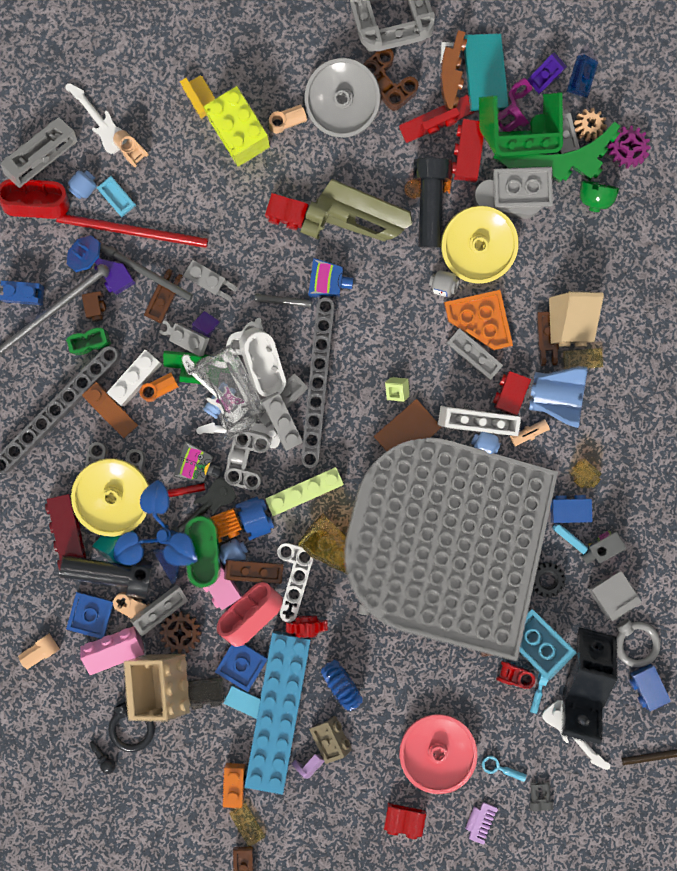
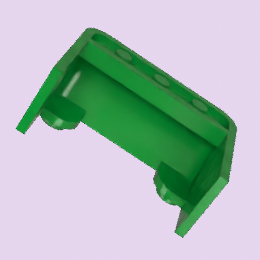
[479,93,563,156]

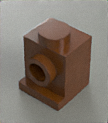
[82,291,106,322]

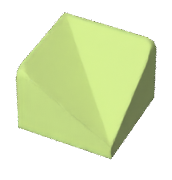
[385,377,410,402]

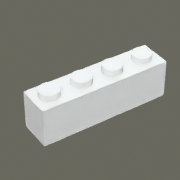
[438,406,521,436]

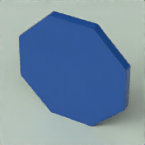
[67,235,101,272]

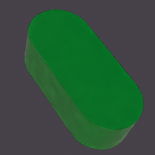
[185,516,221,588]

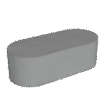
[473,180,542,219]

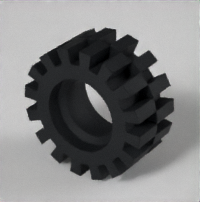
[533,562,566,598]

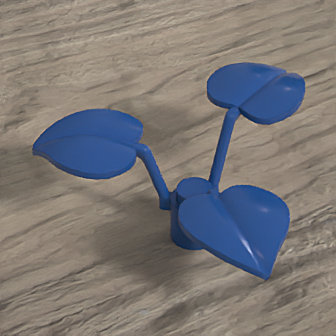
[114,480,198,566]

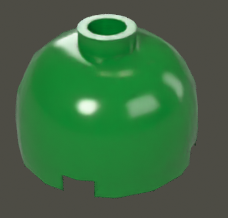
[579,181,619,213]

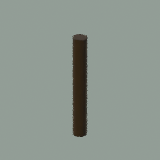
[621,749,677,766]

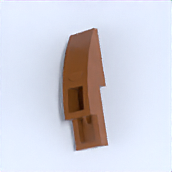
[440,30,467,111]

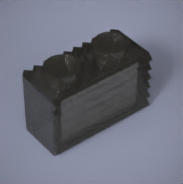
[188,676,226,709]

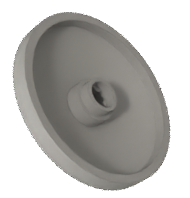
[305,58,381,137]

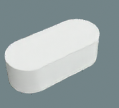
[239,328,286,397]

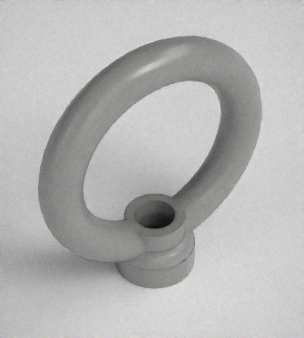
[616,619,660,668]

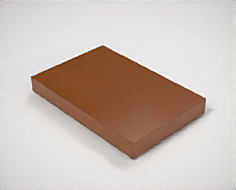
[373,399,442,452]

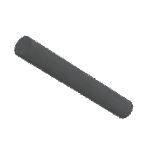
[255,294,312,307]

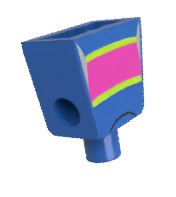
[308,258,353,297]

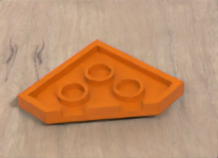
[444,290,513,350]

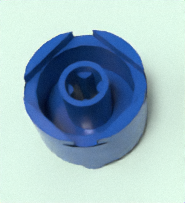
[235,496,274,541]

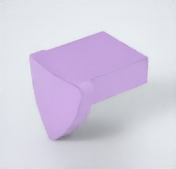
[292,754,324,779]

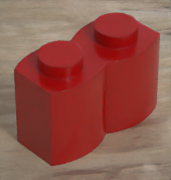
[265,193,309,230]
[384,803,426,839]

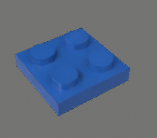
[66,591,113,639]
[215,644,268,692]

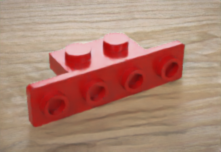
[399,95,474,143]

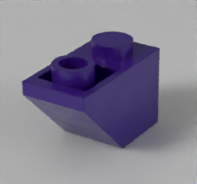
[94,258,136,295]

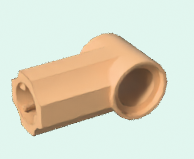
[269,104,307,133]
[18,633,60,669]

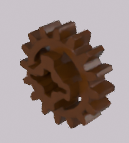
[159,611,202,654]

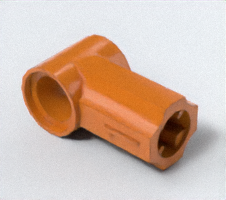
[139,373,179,402]

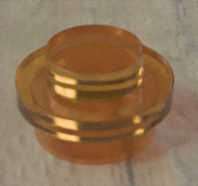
[404,180,420,199]

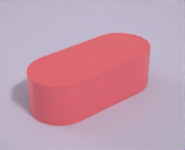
[217,582,283,647]

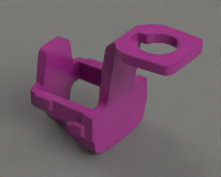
[498,78,533,132]

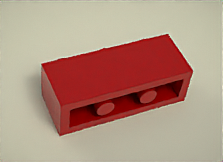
[451,119,484,182]

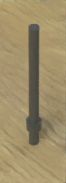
[99,241,193,301]

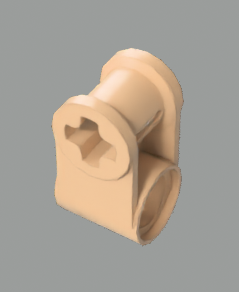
[113,130,149,168]
[113,592,150,619]

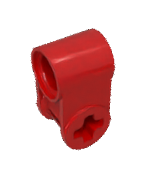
[496,661,535,689]

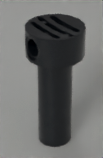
[413,158,452,248]
[59,555,152,599]

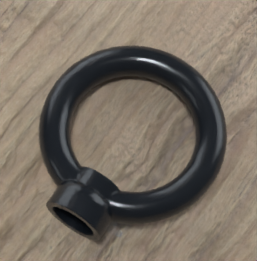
[108,701,155,752]

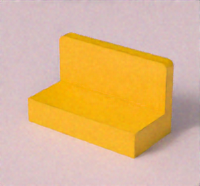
[180,75,215,119]

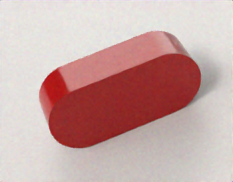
[0,179,70,219]

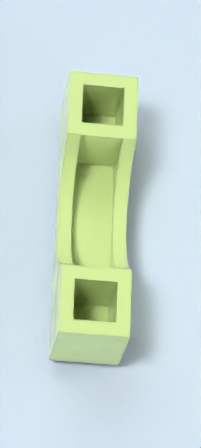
[265,467,344,516]

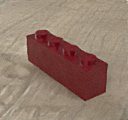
[45,494,87,570]

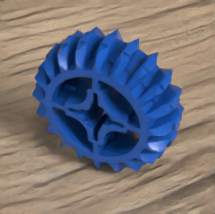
[321,660,363,711]

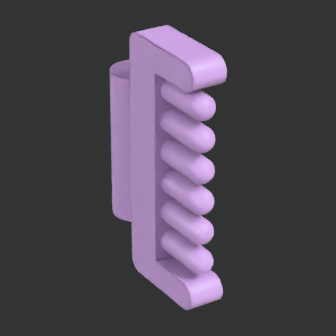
[465,802,498,844]

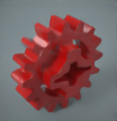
[286,615,328,638]

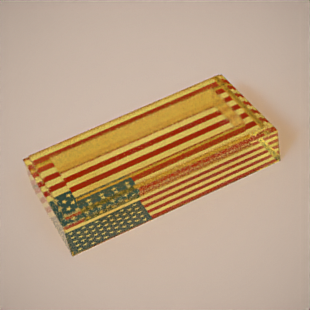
[563,348,603,370]
[229,803,265,847]

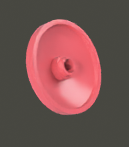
[399,714,477,794]

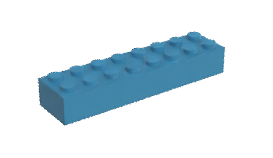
[244,630,311,795]

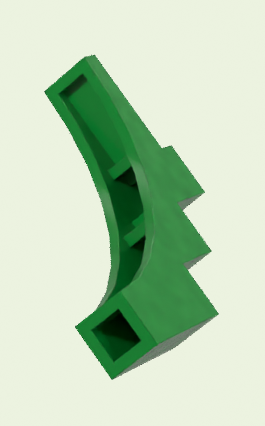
[493,122,620,183]

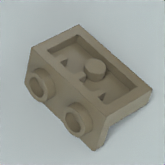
[309,716,352,764]

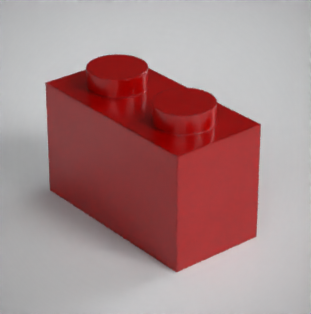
[492,371,531,416]

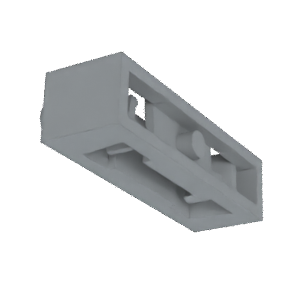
[0,117,77,188]

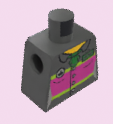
[173,442,222,482]
[581,527,627,564]

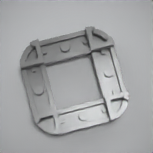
[350,0,435,52]

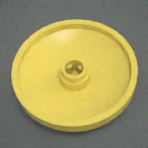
[441,206,518,283]
[71,458,149,536]

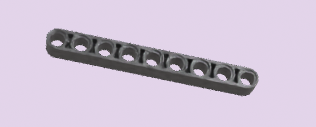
[301,298,334,468]
[0,346,121,474]

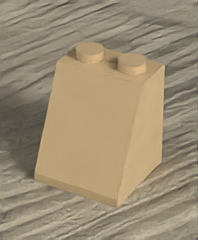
[549,292,604,347]

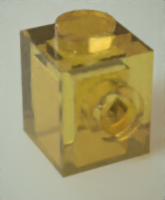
[569,459,602,488]

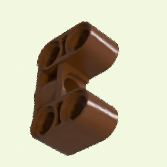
[363,49,419,110]

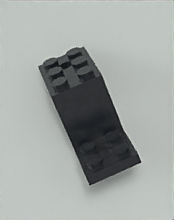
[562,627,618,745]

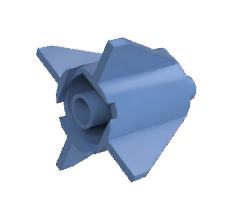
[529,366,587,428]

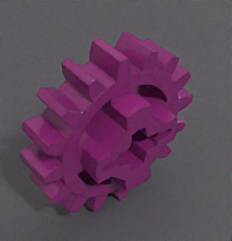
[608,126,651,169]

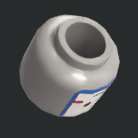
[429,270,459,297]

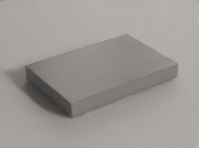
[493,167,553,209]

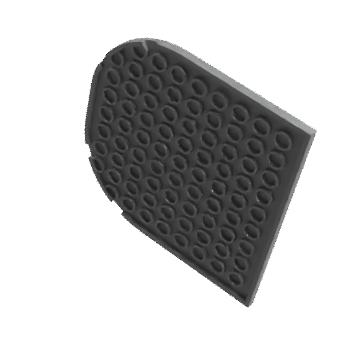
[344,438,558,661]

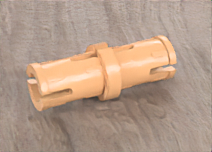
[510,419,550,447]

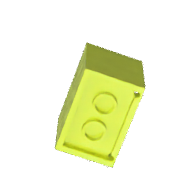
[203,86,270,167]

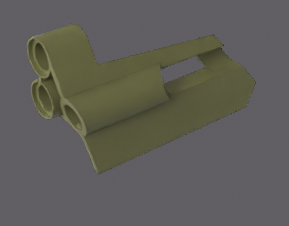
[301,179,413,242]

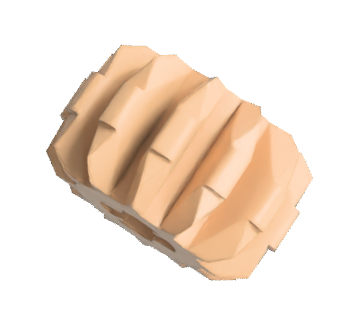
[573,108,607,142]

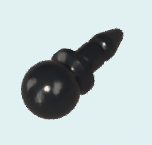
[90,741,116,774]

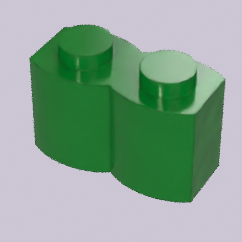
[66,328,111,355]

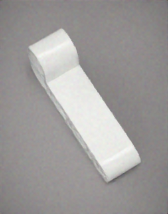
[277,542,313,622]

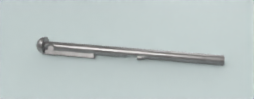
[0,264,109,355]

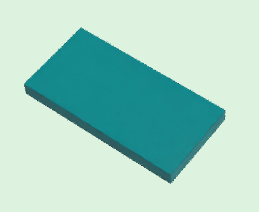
[464,34,509,111]

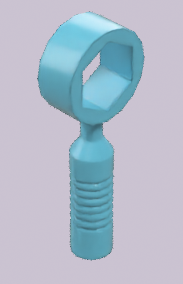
[530,672,548,714]
[481,755,527,782]

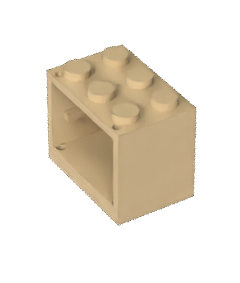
[124,654,190,721]

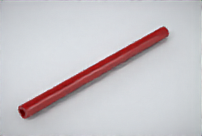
[56,214,208,248]

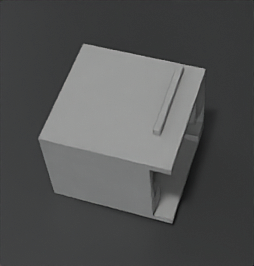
[588,570,642,621]

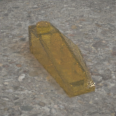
[298,513,347,574]

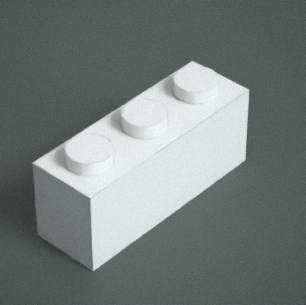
[107,350,162,407]

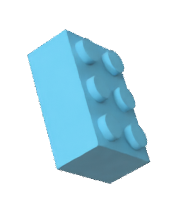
[519,609,577,680]

